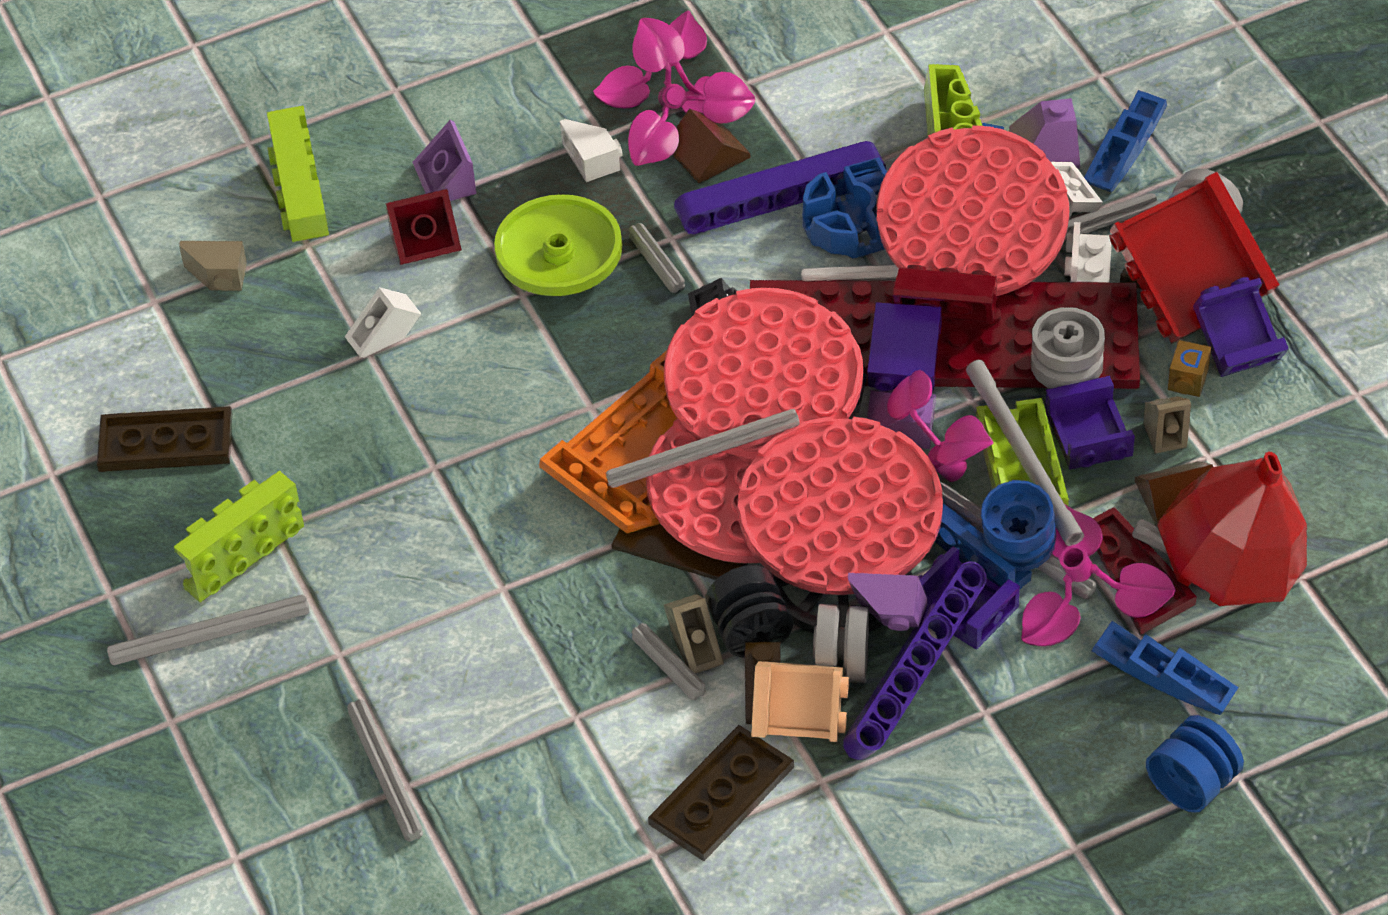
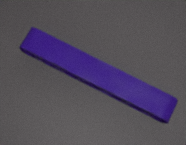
[674,141,887,234]
[843,561,987,760]

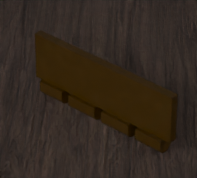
[611,524,748,580]

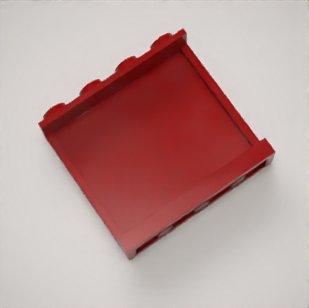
[1109,172,1280,344]

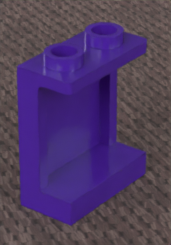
[1193,277,1289,377]
[868,302,942,392]
[1045,376,1135,470]
[918,546,1020,650]

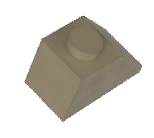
[179,241,247,291]
[1143,396,1191,454]
[664,594,724,674]

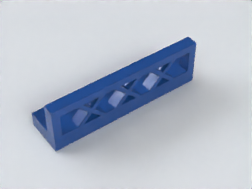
[935,503,1032,589]

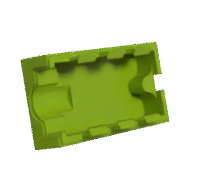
[976,398,1069,506]
[174,470,304,602]

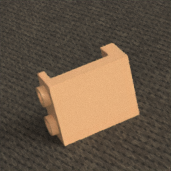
[751,661,849,742]

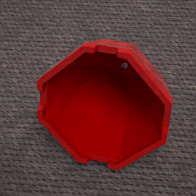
[1157,452,1307,606]

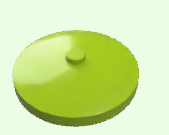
[494,195,622,296]

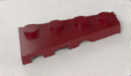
[1093,507,1197,635]

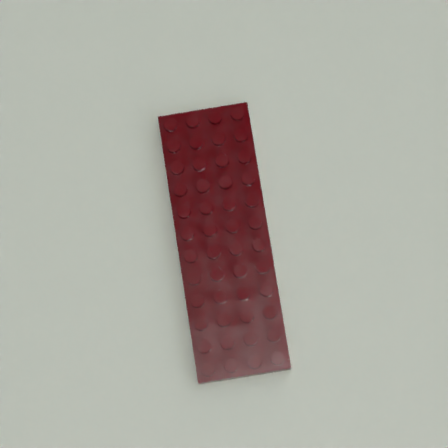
[750,280,1140,389]

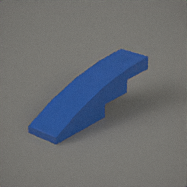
[1084,90,1167,193]
[1091,621,1239,715]

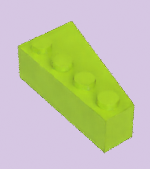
[924,64,983,135]
[267,105,329,242]

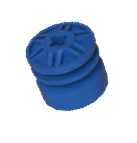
[981,480,1056,571]
[1146,715,1244,812]

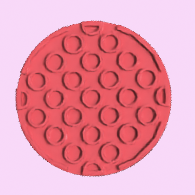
[877,125,1069,296]
[664,288,863,458]
[738,416,943,595]
[646,419,760,563]

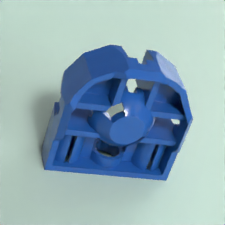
[802,157,887,259]

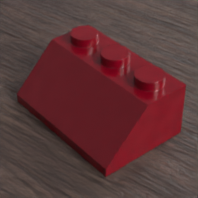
[893,265,997,323]

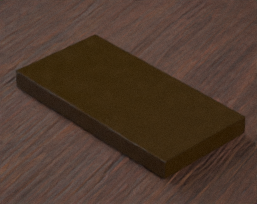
[97,406,233,472]
[648,725,794,861]

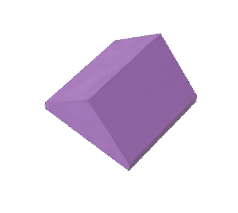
[412,120,476,201]

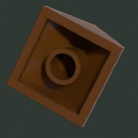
[672,108,751,183]
[1135,461,1213,526]

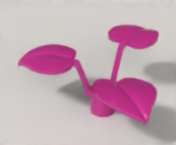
[593,10,709,114]
[628,18,755,166]
[887,370,994,482]
[1021,505,1175,646]

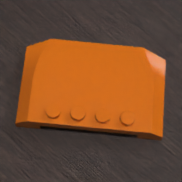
[539,350,678,533]

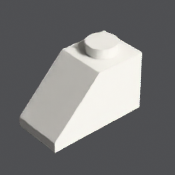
[560,119,622,182]
[345,287,421,358]

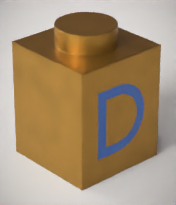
[1168,340,1211,397]

